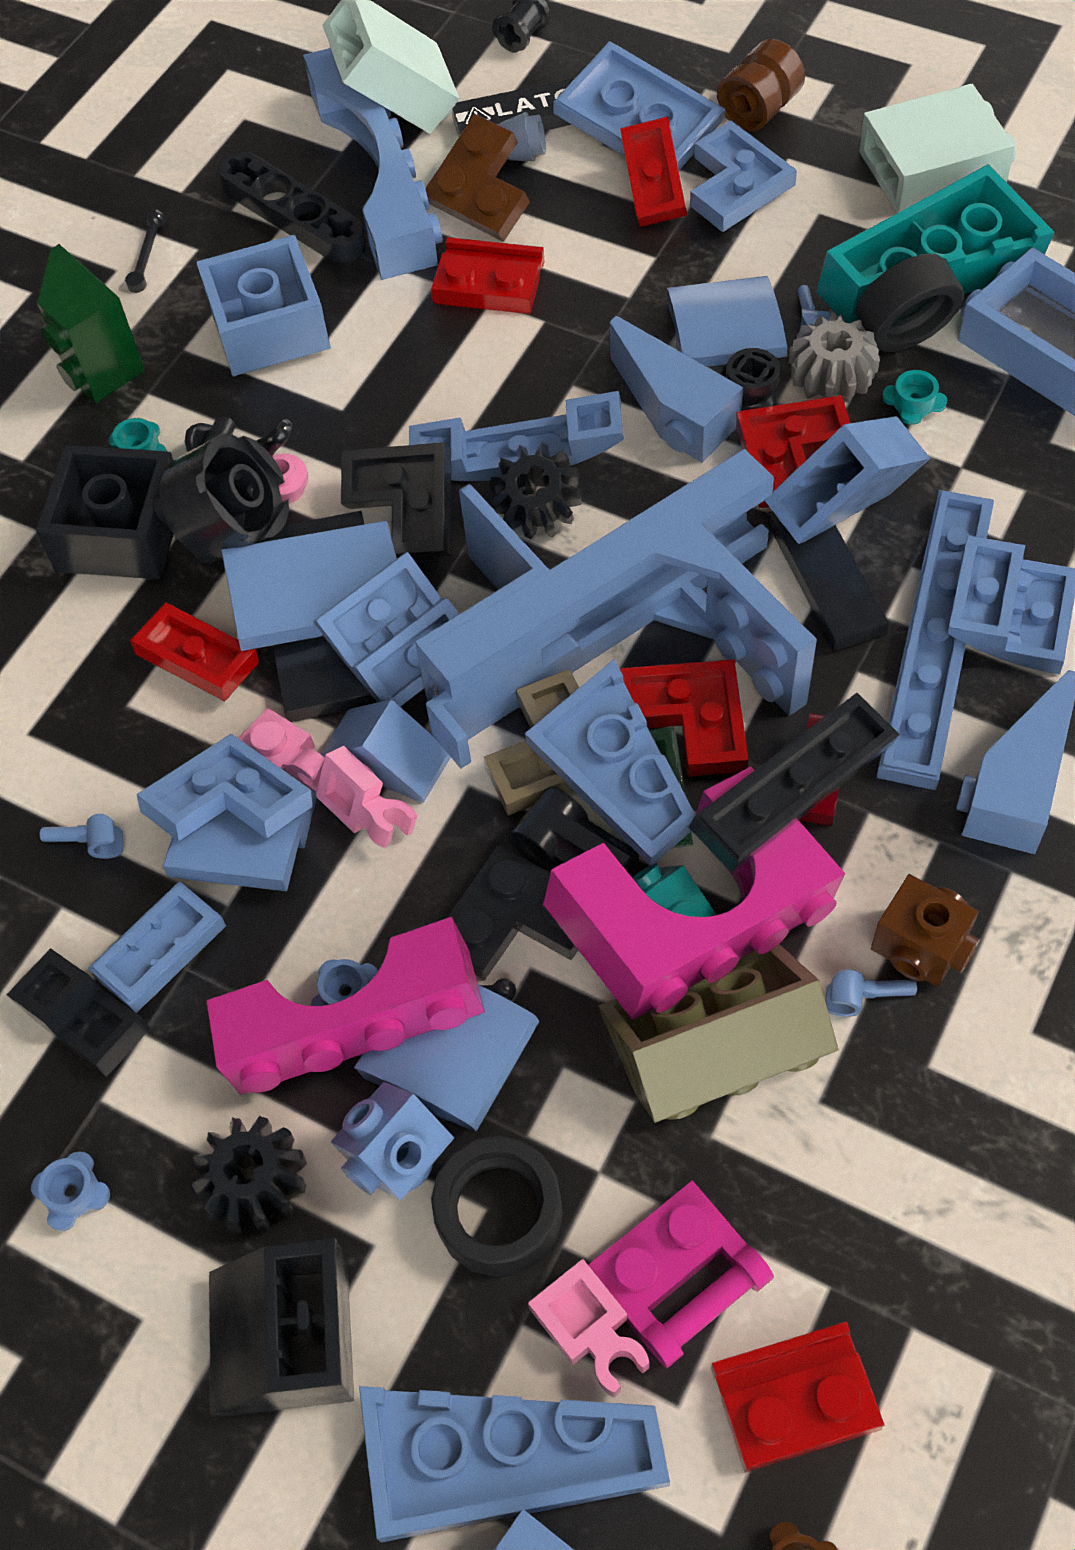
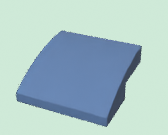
[667,276,787,367]
[947,535,1075,675]
[313,552,459,706]
[163,790,317,891]
[354,985,539,1132]

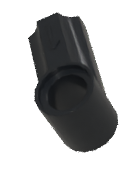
[509,787,639,876]

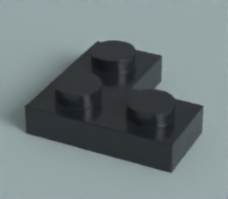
[341,442,451,558]
[446,845,578,980]

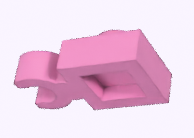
[528,1259,649,1398]

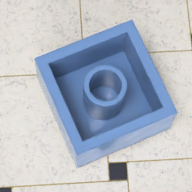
[196,235,331,376]

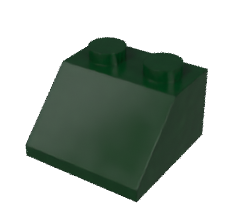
[37,244,145,403]

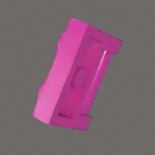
[589,1180,774,1369]

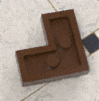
[425,114,530,242]

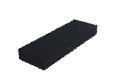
[767,511,889,651]

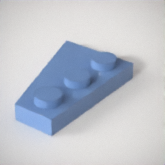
[525,659,696,866]

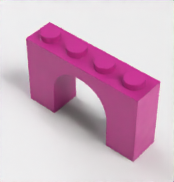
[543,767,845,1020]

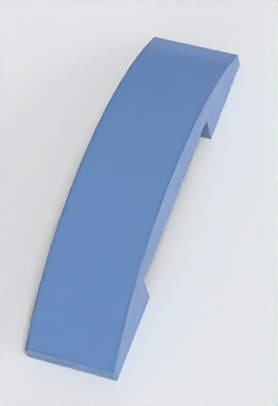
[409,391,624,481]

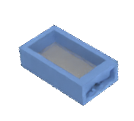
[958,247,1075,416]

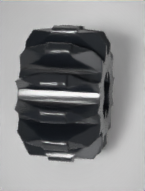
[489,442,583,540]
[191,1115,307,1234]

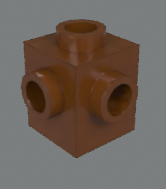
[870,874,980,987]

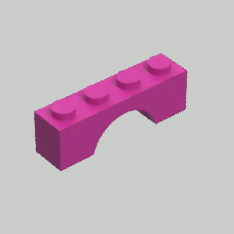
[207,917,485,1095]

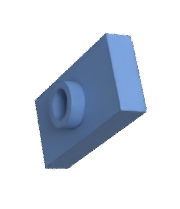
[88,881,226,1013]

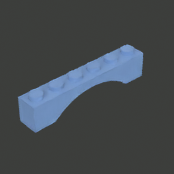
[303,48,443,280]

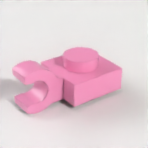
[238,708,325,793]
[316,746,417,848]

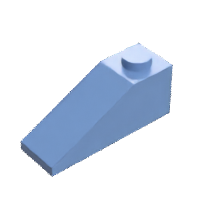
[610,316,743,463]
[956,670,1075,855]

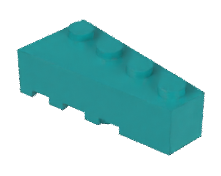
[816,164,1055,324]

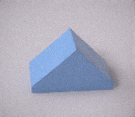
[320,699,451,803]

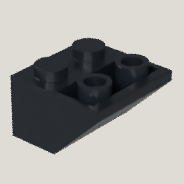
[209,1238,354,1418]

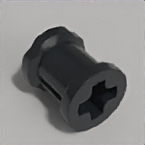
[492,0,550,53]

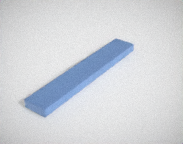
[876,490,994,790]

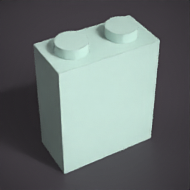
[323,0,460,134]
[859,83,1016,213]

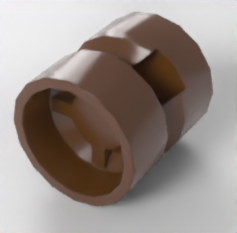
[717,39,805,132]

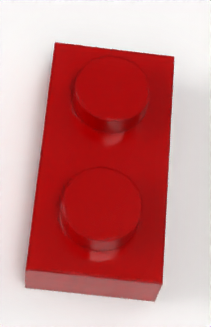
[620,116,688,227]
[130,603,259,702]

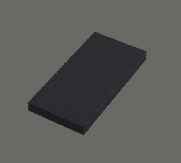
[263,510,377,722]

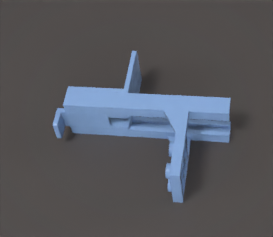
[415,449,817,769]

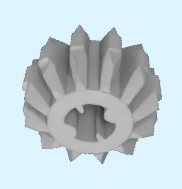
[789,314,880,403]

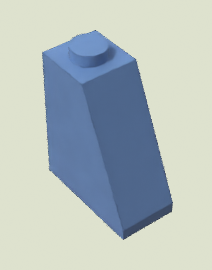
[765,416,931,544]

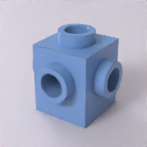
[331,1082,454,1200]

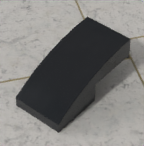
[6,948,150,1077]

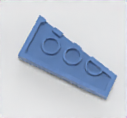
[359,1386,670,1542]

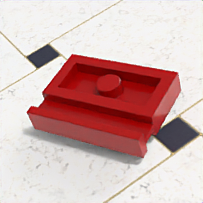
[431,237,545,314]
[711,1321,885,1473]

